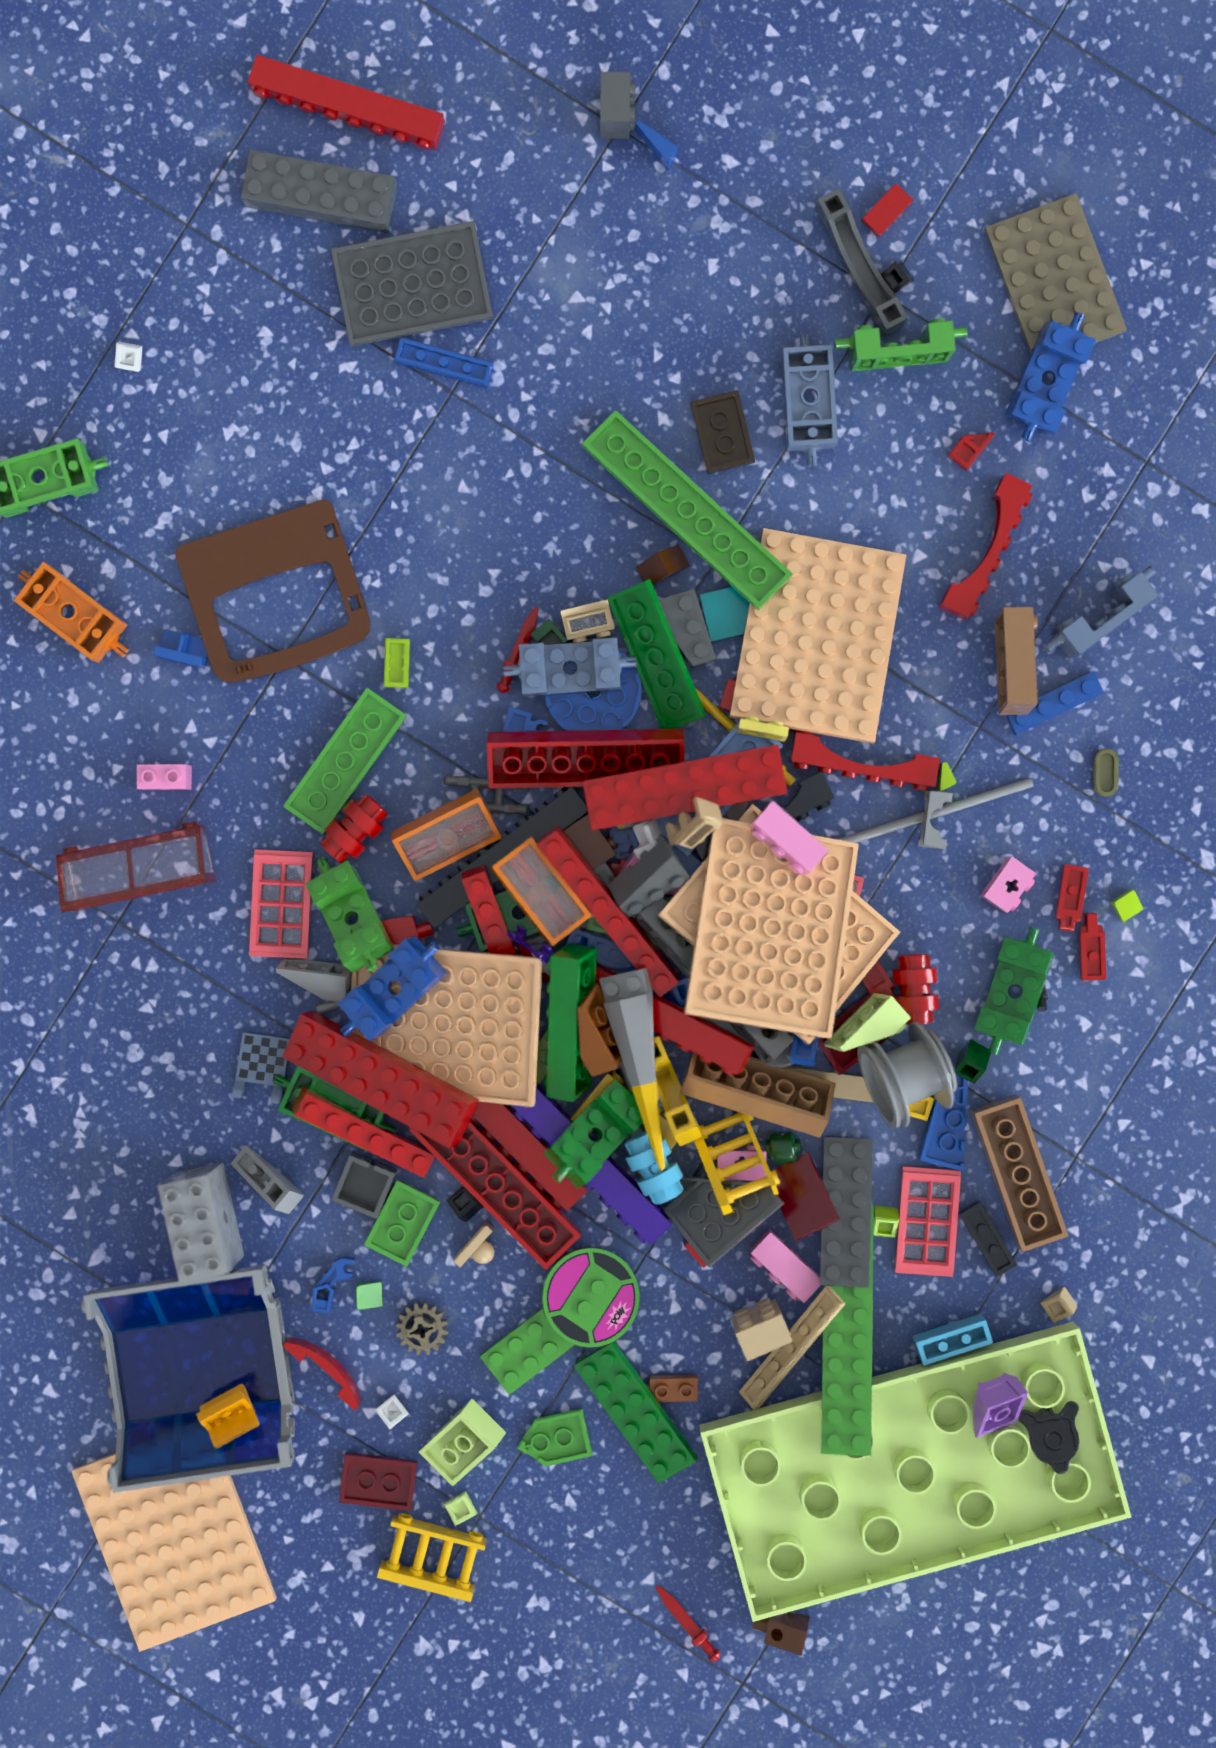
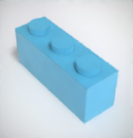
[912,1313,993,1366]

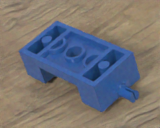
[1005,312,1096,442]
[338,936,447,1041]

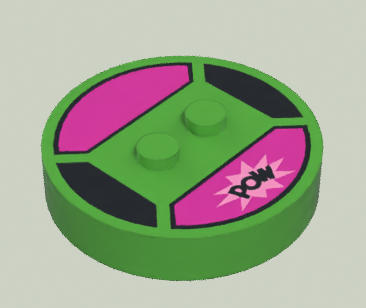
[541,1247,640,1347]

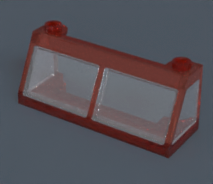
[56,821,216,913]

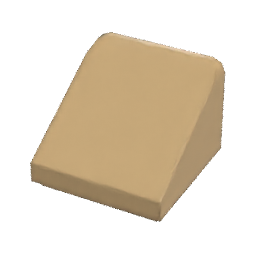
[1040,1287,1077,1323]

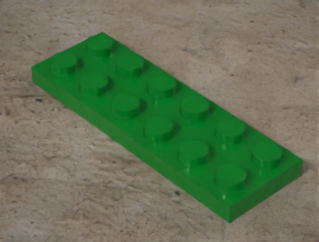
[607,579,706,729]
[574,1341,698,1483]

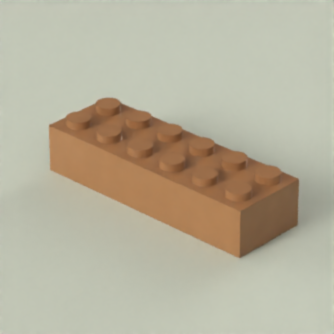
[680,1051,836,1138]
[970,1094,1068,1252]

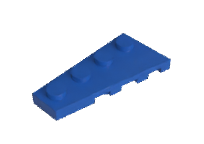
[917,1068,968,1172]

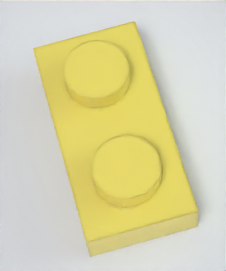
[737,717,789,742]

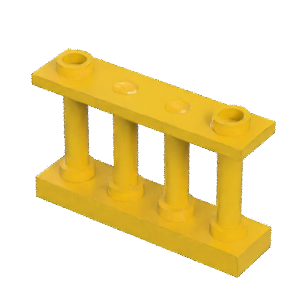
[694,1112,780,1215]
[377,1513,487,1602]

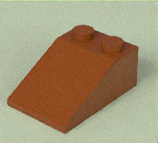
[578,983,622,1077]

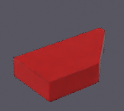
[948,432,995,471]

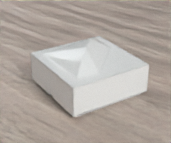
[115,342,142,372]
[375,1394,409,1429]

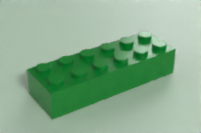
[544,943,597,1102]

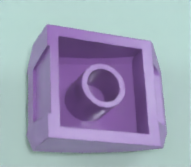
[973,1373,1028,1438]

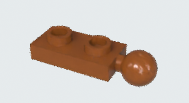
[646,1374,698,1402]

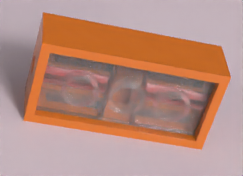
[391,788,502,882]
[490,837,592,947]

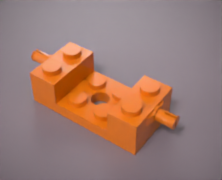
[14,562,129,663]

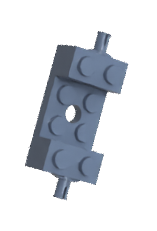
[781,334,838,467]
[1044,565,1159,659]
[503,638,637,696]

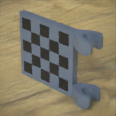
[232,1032,290,1104]

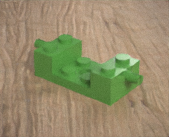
[834,318,967,371]
[0,438,109,518]
[305,857,395,973]

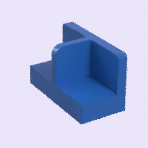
[153,629,208,669]

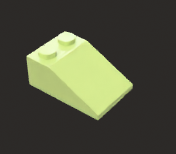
[823,993,911,1051]
[419,1399,506,1486]

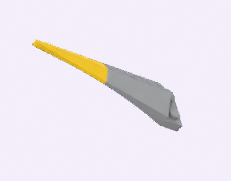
[600,968,665,1170]

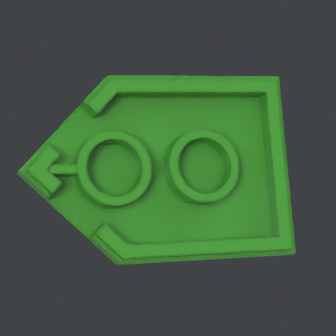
[517,1408,593,1467]

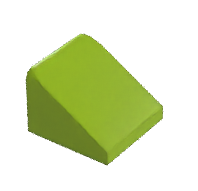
[936,762,956,791]
[1110,889,1143,922]
[873,1206,899,1238]

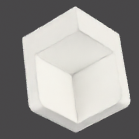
[633,819,662,859]

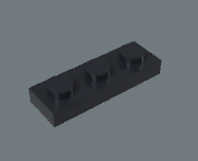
[958,1201,1017,1277]

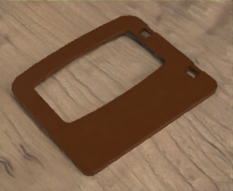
[175,500,371,683]

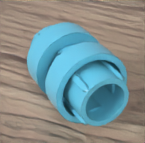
[625,1131,683,1205]

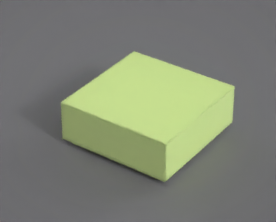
[444,1491,477,1526]

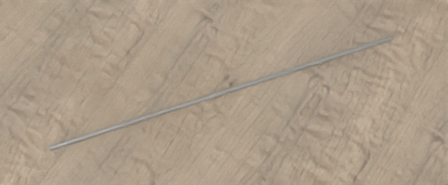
[316,778,1033,1014]

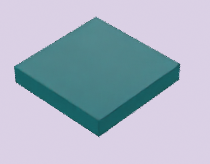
[699,587,750,642]

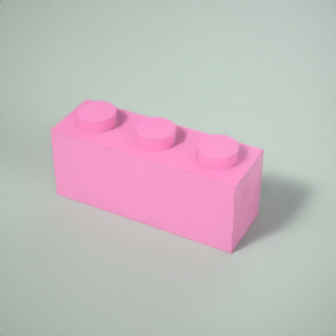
[748,801,829,876]
[749,1228,821,1303]

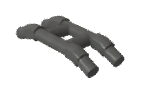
[442,775,531,815]

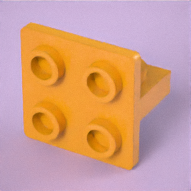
[196,1384,260,1448]

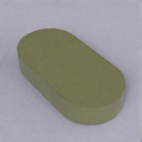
[1092,748,1119,797]

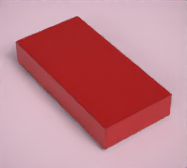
[861,183,913,237]

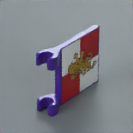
[507,924,553,985]

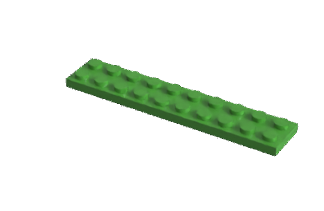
[582,410,793,611]
[821,1205,874,1456]

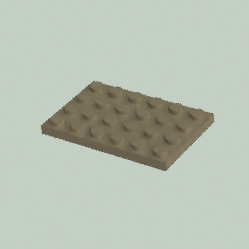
[984,193,1127,355]

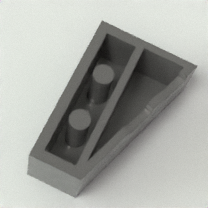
[659,589,716,669]
[608,834,691,918]

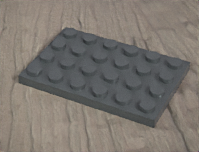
[331,221,493,347]

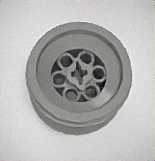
[857,1021,957,1129]

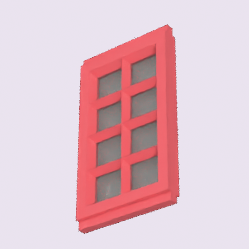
[249,849,313,959]
[894,1166,961,1277]

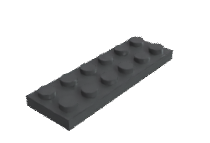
[819,1137,873,1288]

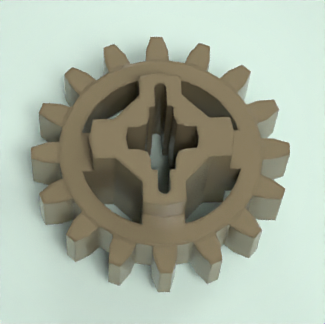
[396,1301,449,1355]

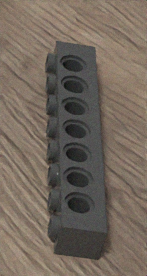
[633,897,794,1064]

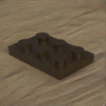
[690,390,755,475]

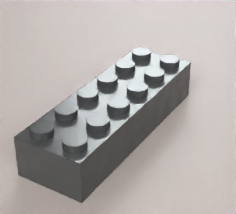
[241,150,397,233]

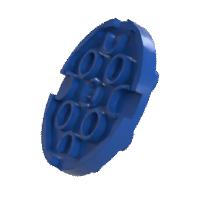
[545,649,642,731]

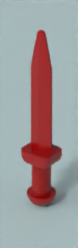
[497,607,538,693]
[656,1585,720,1662]

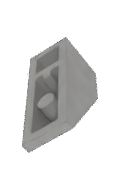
[276,958,352,1003]
[231,1145,304,1214]

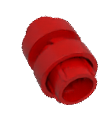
[321,794,388,863]
[892,954,939,1024]

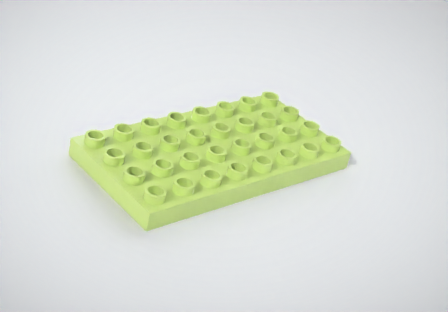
[699,1322,1131,1622]

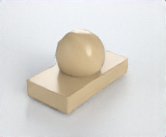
[454,1222,495,1267]

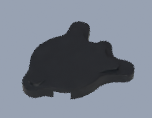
[1018,1401,1079,1474]

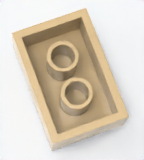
[731,1298,793,1361]

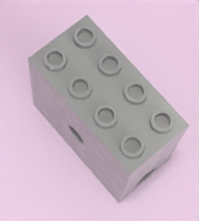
[158,1162,244,1284]

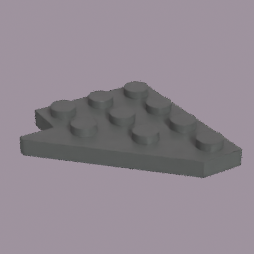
[663,1177,784,1268]

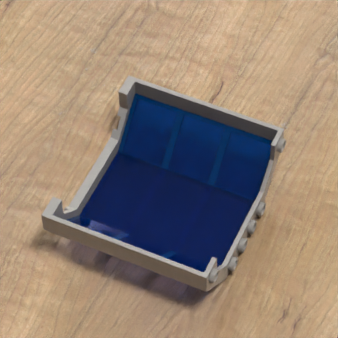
[81,1265,295,1493]

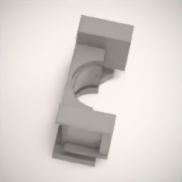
[918,791,953,849]

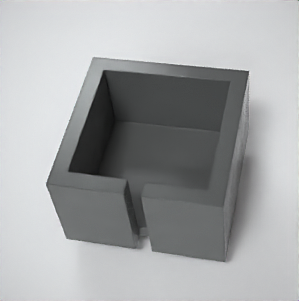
[600,72,635,139]
[331,1151,398,1219]

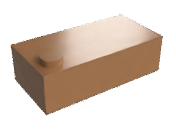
[994,607,1038,715]

